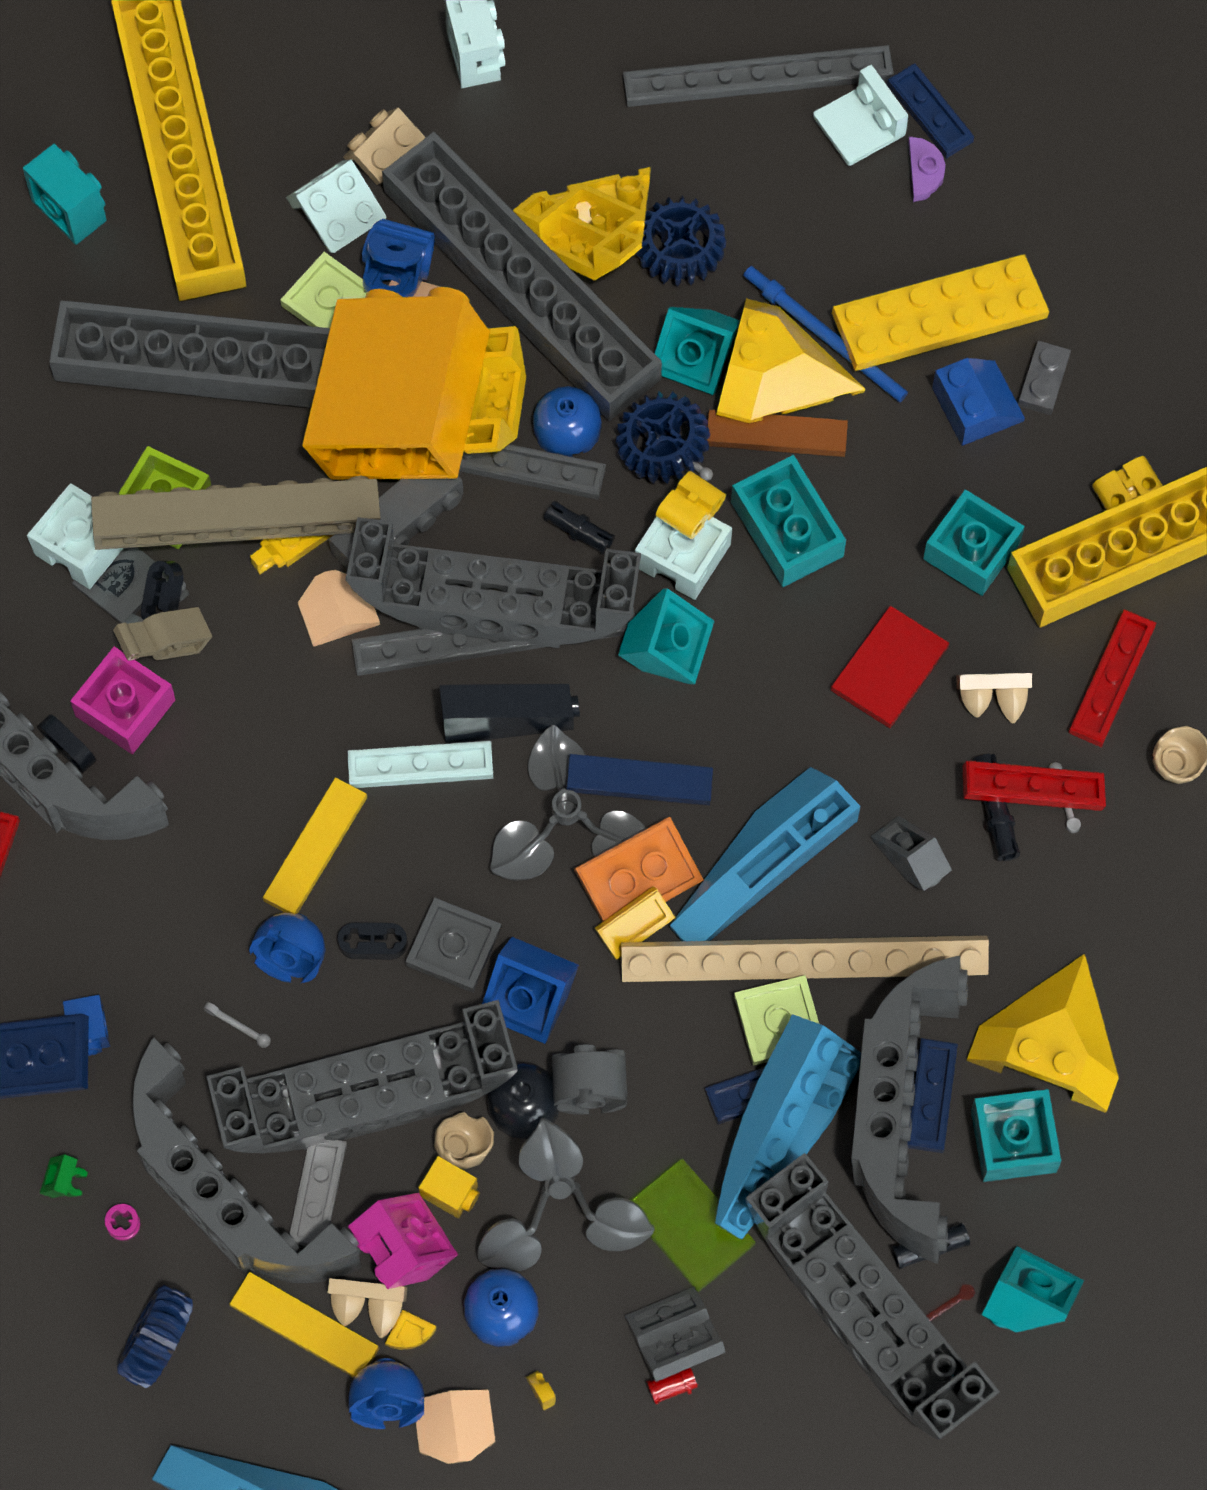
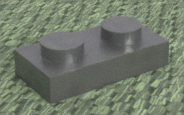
[1018,341,1071,415]

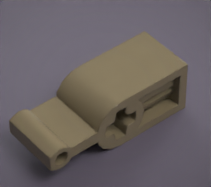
[113,607,213,660]

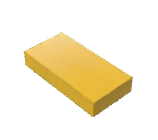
[594,886,675,960]

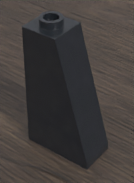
[440,684,580,744]

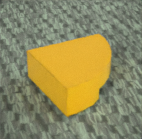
[385,1310,437,1350]
[525,1371,556,1411]

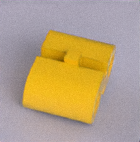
[1092,456,1163,510]
[656,471,726,540]

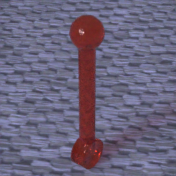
[926,1285,975,1321]

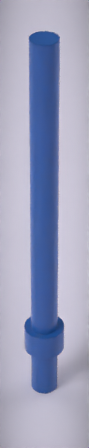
[743,266,908,403]

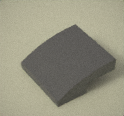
[625,1287,726,1382]

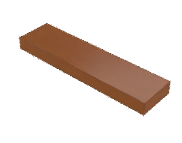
[707,409,848,457]

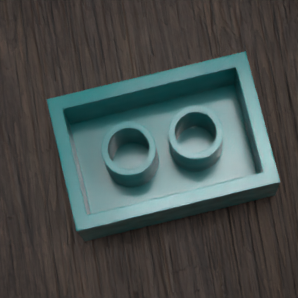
[731,455,846,588]

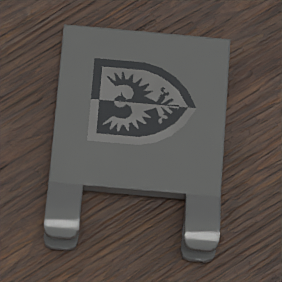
[72,547,189,624]

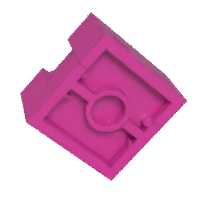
[348,1193,458,1289]

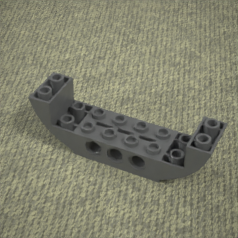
[346,517,641,648]
[0,655,169,840]
[852,956,968,1264]
[206,1000,518,1153]
[133,1038,362,1283]
[745,1153,1000,1440]

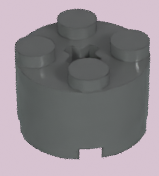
[552,1044,628,1115]

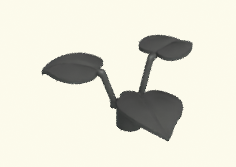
[491,725,646,880]
[478,1118,655,1272]

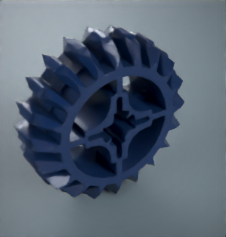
[635,195,726,287]
[616,391,711,484]
[117,1285,193,1388]

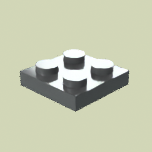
[406,897,502,993]

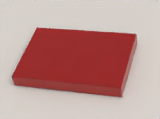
[831,605,950,729]

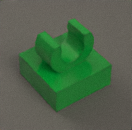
[39,1154,88,1198]

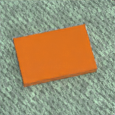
[574,817,704,922]

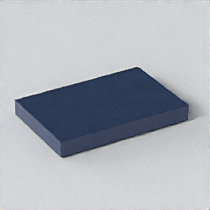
[0,1014,89,1099]

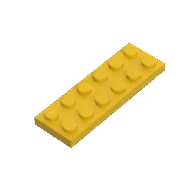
[832,254,1049,371]

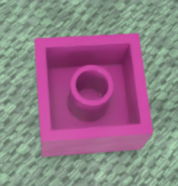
[70,646,176,755]

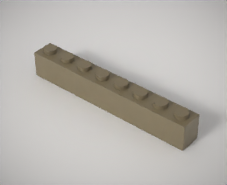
[91,476,380,550]

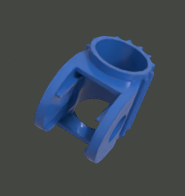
[362,218,435,297]

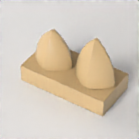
[956,672,1032,723]
[328,1278,408,1338]

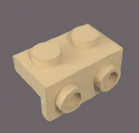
[343,107,425,185]

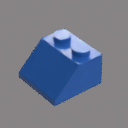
[932,358,1025,446]
[482,937,579,1044]

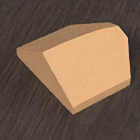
[298,570,380,647]
[416,1390,495,1464]

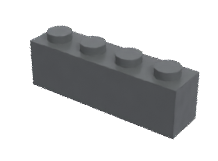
[329,476,463,569]

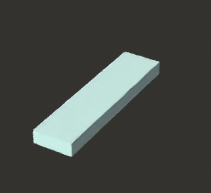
[348,741,493,788]

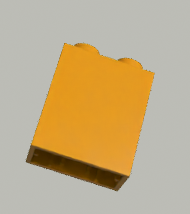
[302,287,490,480]

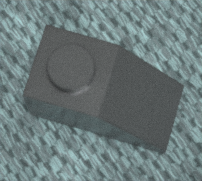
[870,816,952,891]

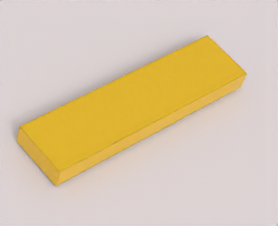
[263,777,367,914]
[230,1272,379,1378]

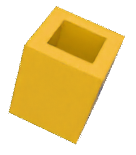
[419,1156,480,1219]

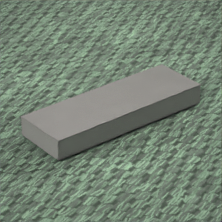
[289,1140,347,1248]

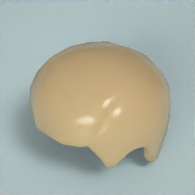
[1152,726,1207,784]
[434,1112,494,1169]

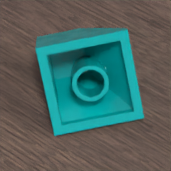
[655,307,740,395]
[618,588,714,684]
[982,1246,1084,1333]

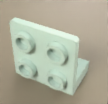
[813,65,908,166]
[286,159,386,253]

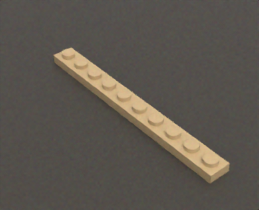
[621,936,989,982]

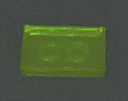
[631,1158,756,1292]

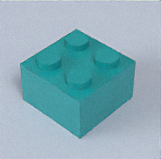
[23,143,107,245]
[923,489,1025,596]
[971,1089,1061,1182]

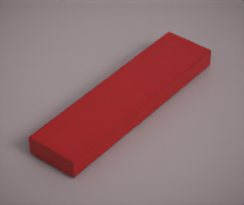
[1069,609,1157,747]
[963,761,1106,811]

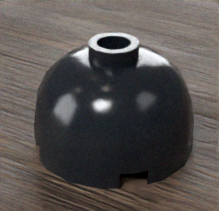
[487,1062,559,1139]

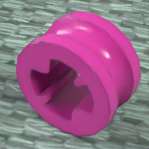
[105,1204,140,1241]

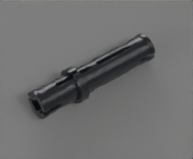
[973,753,1020,861]

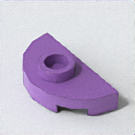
[908,137,945,202]

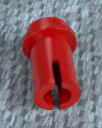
[647,1367,698,1405]

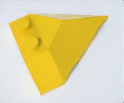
[512,167,651,280]
[716,298,865,423]
[464,326,526,454]
[966,954,1119,1113]

